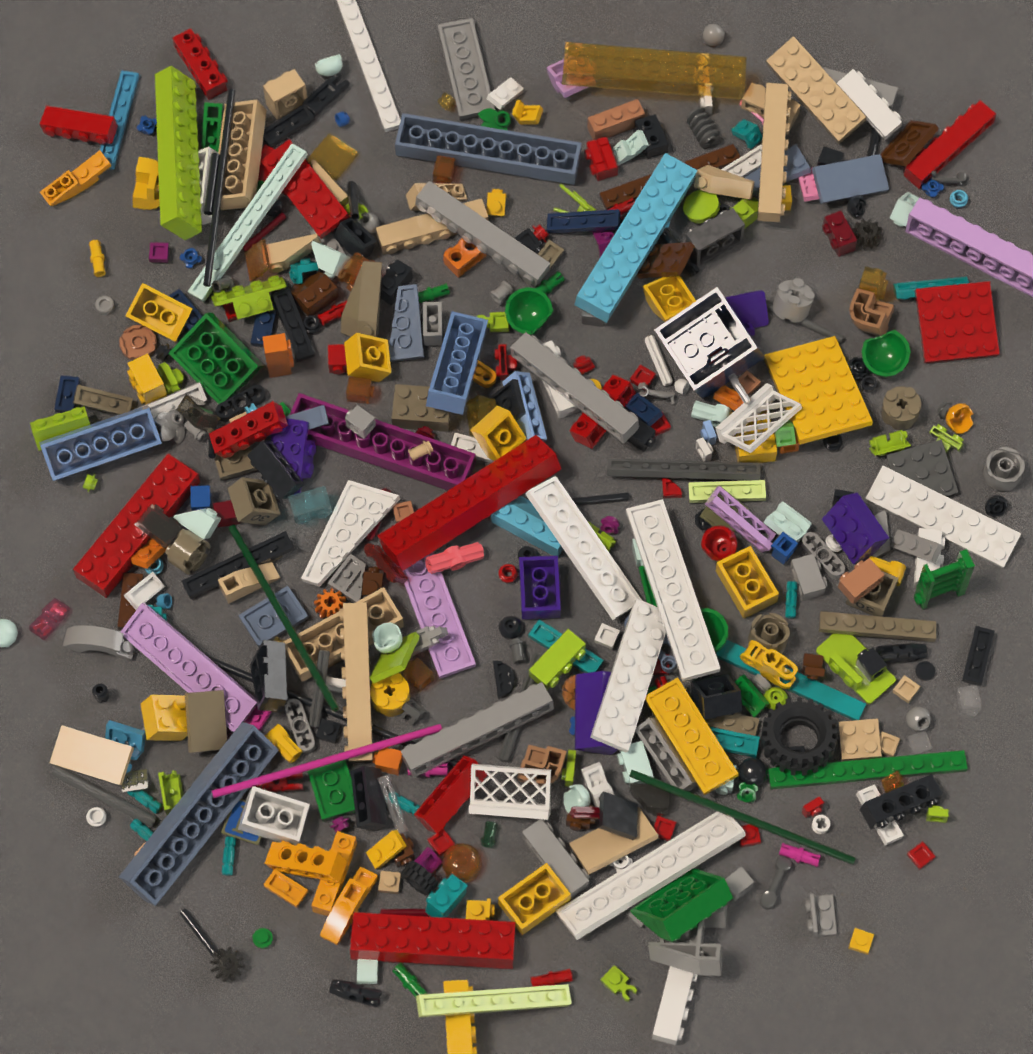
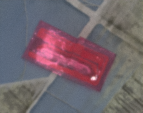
[29,598,70,640]

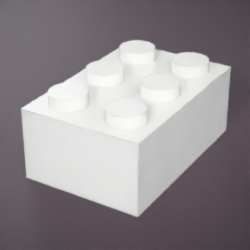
[238,786,310,845]

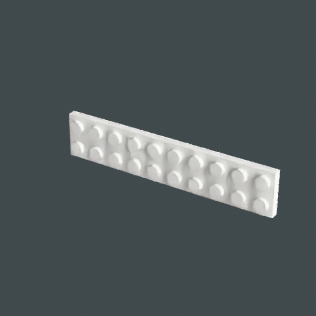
[626,499,721,682]
[556,812,746,940]

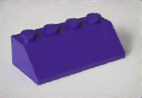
[575,671,618,755]

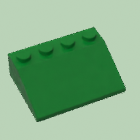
[169,313,264,404]
[630,868,733,942]

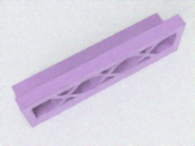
[705,486,776,552]

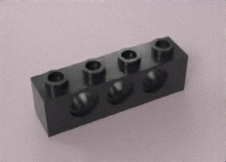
[860,774,943,830]

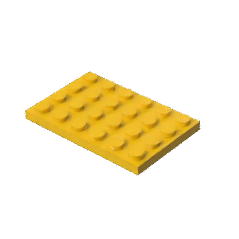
[764,336,872,444]

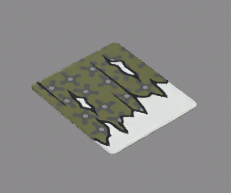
[122,769,148,792]

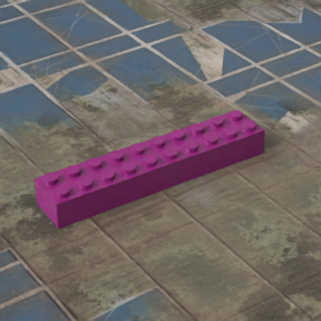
[289,393,476,490]

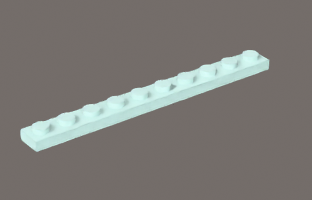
[187,144,308,302]

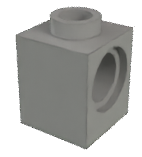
[345,405,376,439]
[725,866,754,902]

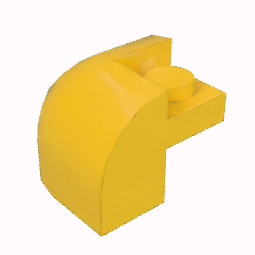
[133,157,160,210]

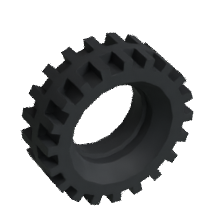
[761,697,838,776]

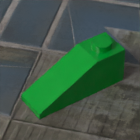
[201,102,224,152]

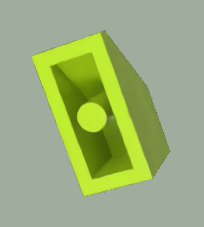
[732,197,759,228]

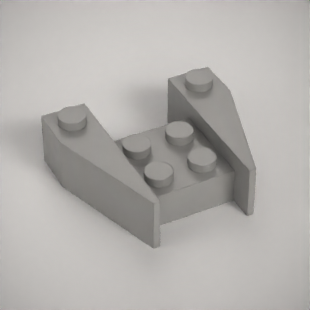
[648,905,727,976]

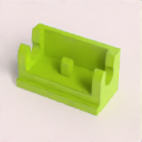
[158,770,183,816]

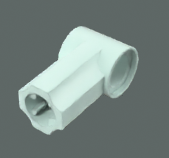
[691,401,731,427]

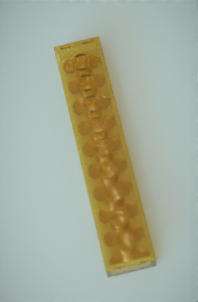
[562,42,746,99]

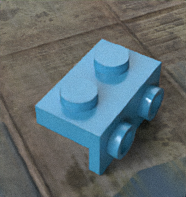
[105,720,145,760]

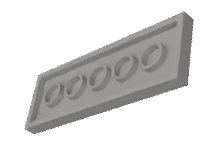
[438,18,495,120]

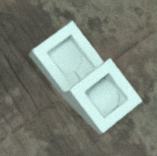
[612,130,649,166]
[357,959,378,984]

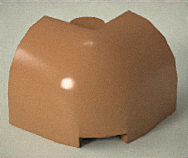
[849,288,894,336]
[517,745,567,786]

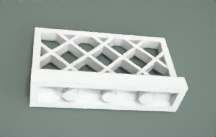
[715,383,802,453]
[469,764,551,820]

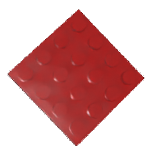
[915,281,1000,363]

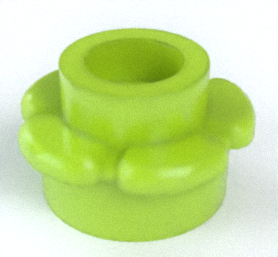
[83,474,98,492]

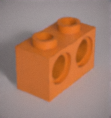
[443,238,486,278]

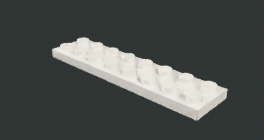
[865,466,1021,568]
[525,476,642,620]
[590,599,666,752]

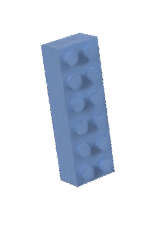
[426,311,488,415]
[39,405,162,481]

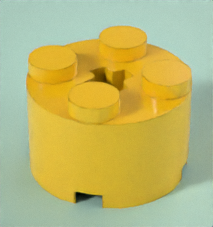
[370,673,410,717]

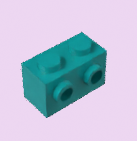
[425,874,468,918]

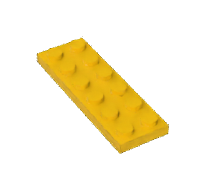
[645,677,739,795]

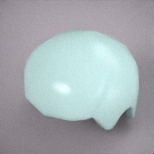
[315,54,343,77]
[0,619,18,648]
[372,622,403,653]
[563,784,591,813]

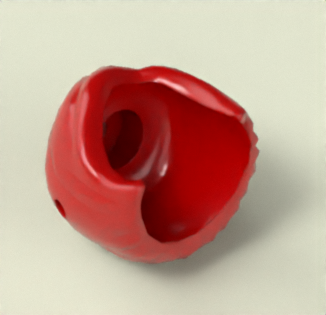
[701,525,738,561]

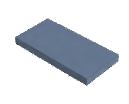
[812,154,889,204]

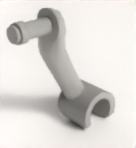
[638,382,676,404]

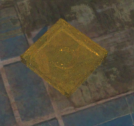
[307,133,358,181]

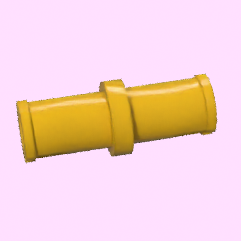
[89,240,106,277]

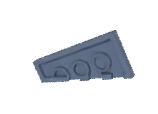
[743,144,811,199]
[389,284,424,362]

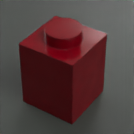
[213,500,240,528]

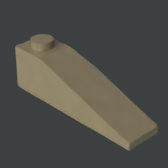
[341,261,382,337]

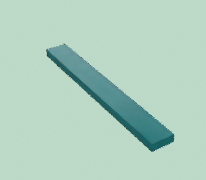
[716,640,866,721]

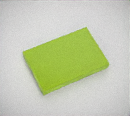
[370,632,420,683]

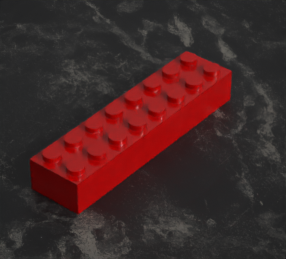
[73,454,201,598]
[350,912,515,969]

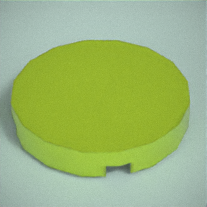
[683,190,720,223]

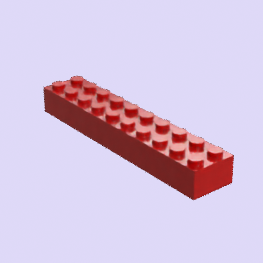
[377,435,561,571]

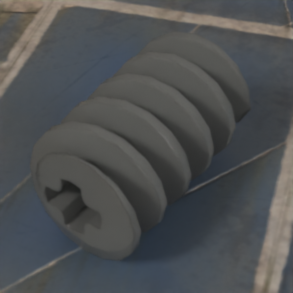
[686,107,721,148]

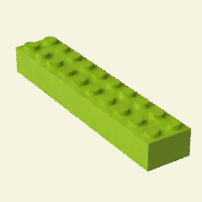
[155,66,202,240]

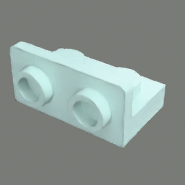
[764,501,812,543]

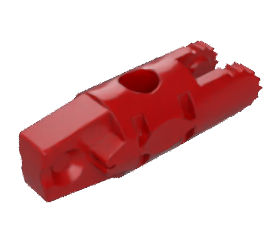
[254,772,303,792]

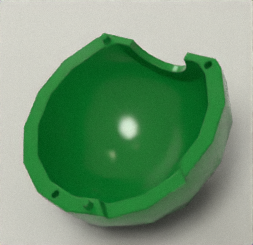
[505,287,553,335]
[861,330,911,377]
[700,608,728,653]

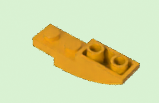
[40,150,112,206]
[320,866,378,945]

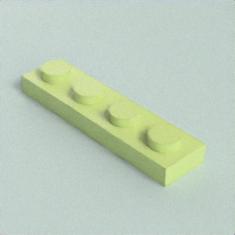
[688,480,766,503]

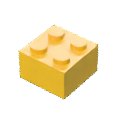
[344,333,391,382]
[127,353,167,405]
[470,406,527,461]
[140,695,188,741]

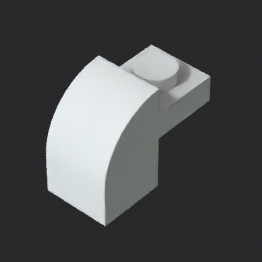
[581,762,614,807]

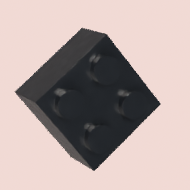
[691,673,742,719]

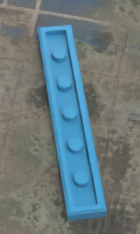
[100,70,139,169]

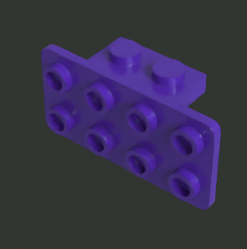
[726,290,769,336]
[271,418,316,497]

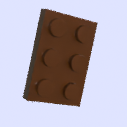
[881,120,939,166]
[636,242,695,279]

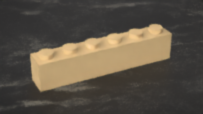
[376,198,488,255]

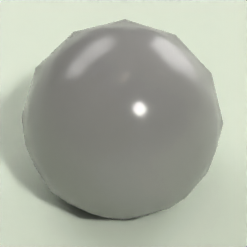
[703,24,724,46]
[357,212,379,235]
[906,706,931,731]

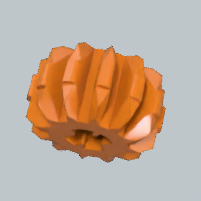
[314,588,346,619]

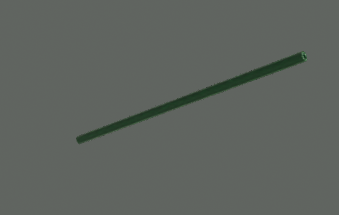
[229,525,339,712]
[629,770,856,865]

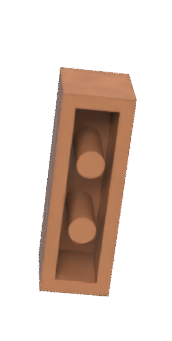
[587,99,645,140]

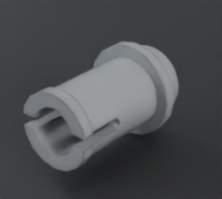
[184,418,208,441]

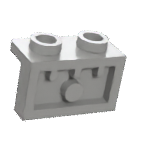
[805,893,837,938]

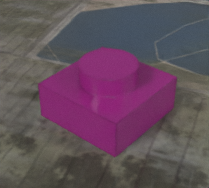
[149,242,169,263]
[415,847,442,874]

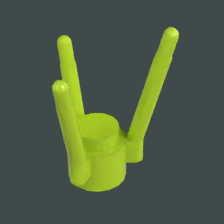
[553,184,596,213]

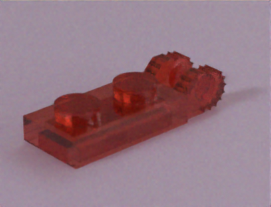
[364,543,408,584]

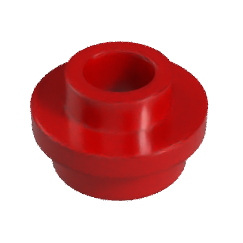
[498,564,518,583]

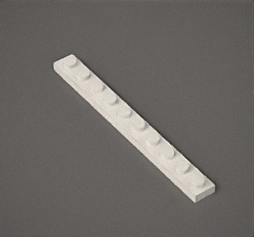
[336,0,401,133]

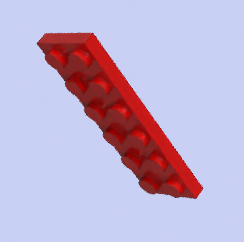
[261,139,350,239]

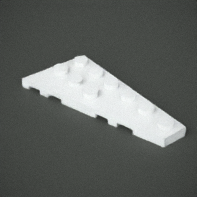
[301,480,401,587]

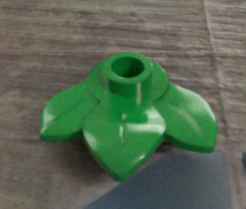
[478,108,511,130]

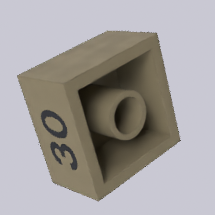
[228,477,280,525]
[846,571,898,617]

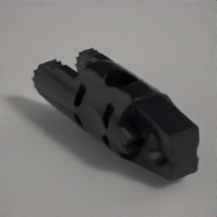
[876,643,927,663]
[329,979,382,1007]

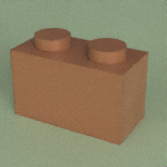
[838,558,884,604]

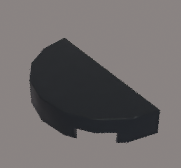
[493,660,515,699]

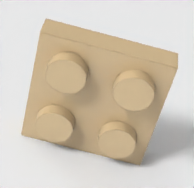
[839,719,882,761]

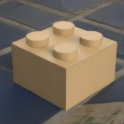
[263,69,307,120]

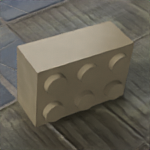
[391,384,451,432]

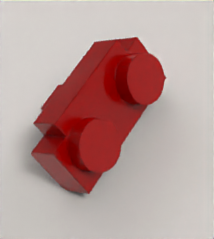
[495,344,517,380]

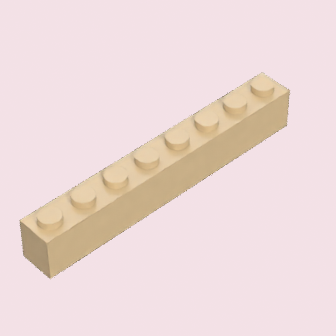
[757,83,791,222]
[339,602,373,762]

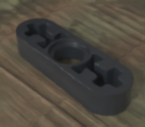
[215,385,266,422]

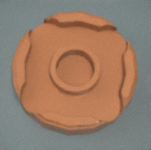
[119,325,157,360]

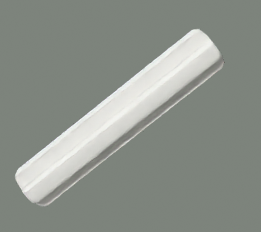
[645,335,673,386]

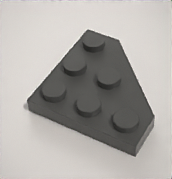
[886,439,958,497]

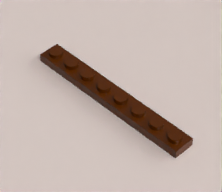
[599,144,740,210]

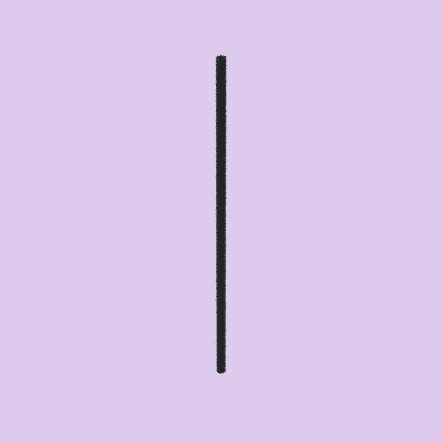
[205,654,459,767]

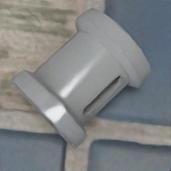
[489,281,514,305]

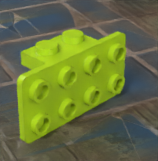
[211,275,286,319]
[816,633,896,704]

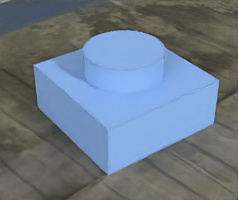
[700,420,717,445]

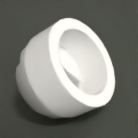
[674,378,690,395]

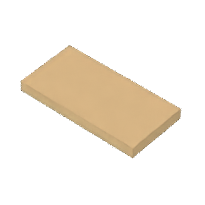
[50,726,134,785]
[569,807,658,875]

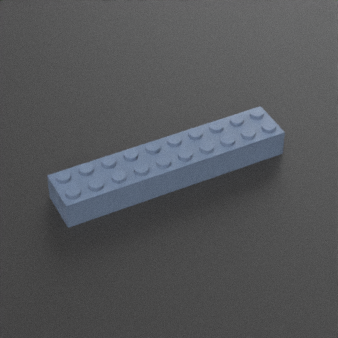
[395,113,582,185]
[119,722,278,906]

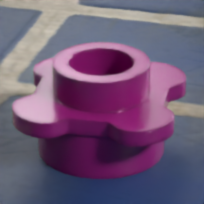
[600,516,619,534]
[330,816,350,833]

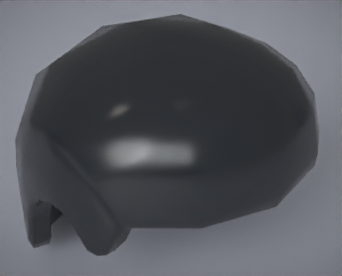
[738,757,768,786]

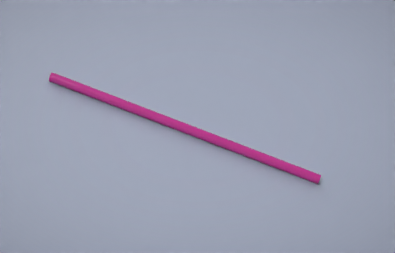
[212,724,442,798]

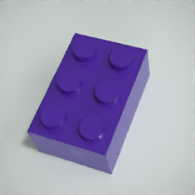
[822,492,889,565]
[519,556,561,620]

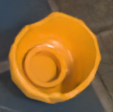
[945,403,974,434]

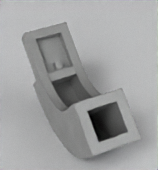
[63,625,135,661]

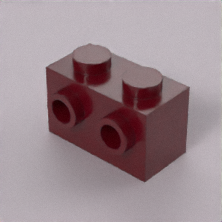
[822,210,857,257]

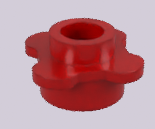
[532,224,549,243]

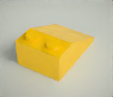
[643,276,696,322]
[125,283,192,342]
[731,410,777,463]

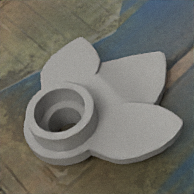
[154,409,185,444]

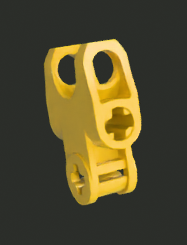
[739,640,798,689]

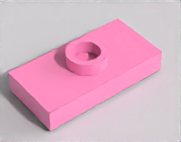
[798,168,819,202]

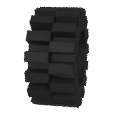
[400,860,439,897]

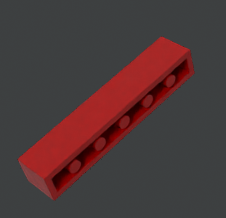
[904,100,996,190]

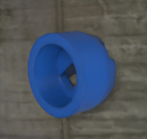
[335,112,350,127]

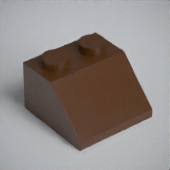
[290,270,339,316]

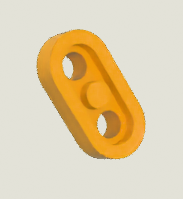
[473,360,496,388]

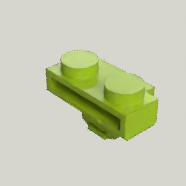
[156,362,183,395]
[929,424,964,453]

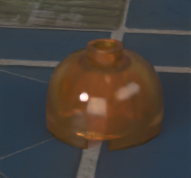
[442,843,482,883]

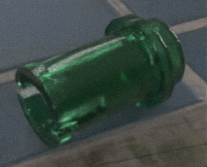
[480,821,498,848]

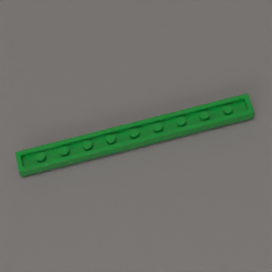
[768,750,968,790]

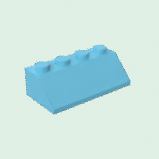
[491,496,563,557]

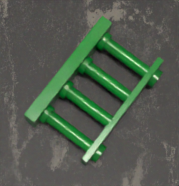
[914,549,975,610]

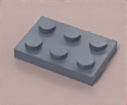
[238,586,309,648]

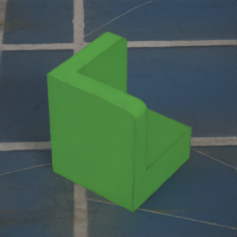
[774,420,796,447]

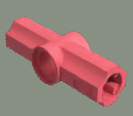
[425,542,484,574]

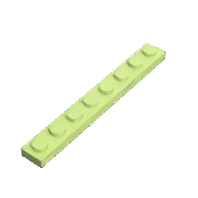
[416,984,572,1017]

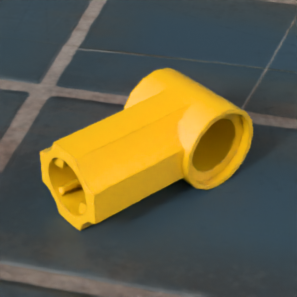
[870,556,906,586]
[264,724,302,763]

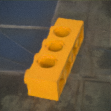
[311,831,357,916]
[264,841,347,883]

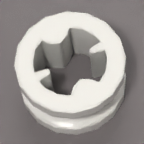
[812,815,830,835]

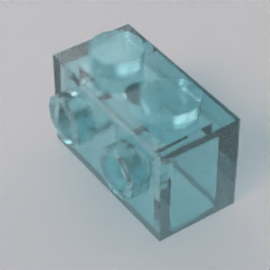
[288,486,332,524]

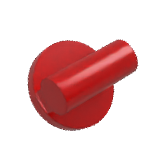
[573,355,595,375]

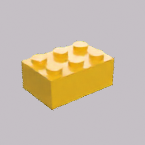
[715,546,779,619]
[498,863,571,935]

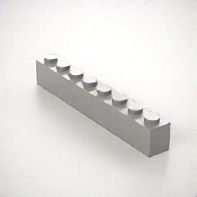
[415,181,550,287]
[510,332,639,444]
[401,682,554,778]

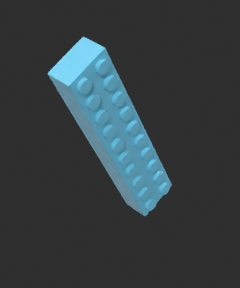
[574,153,697,323]

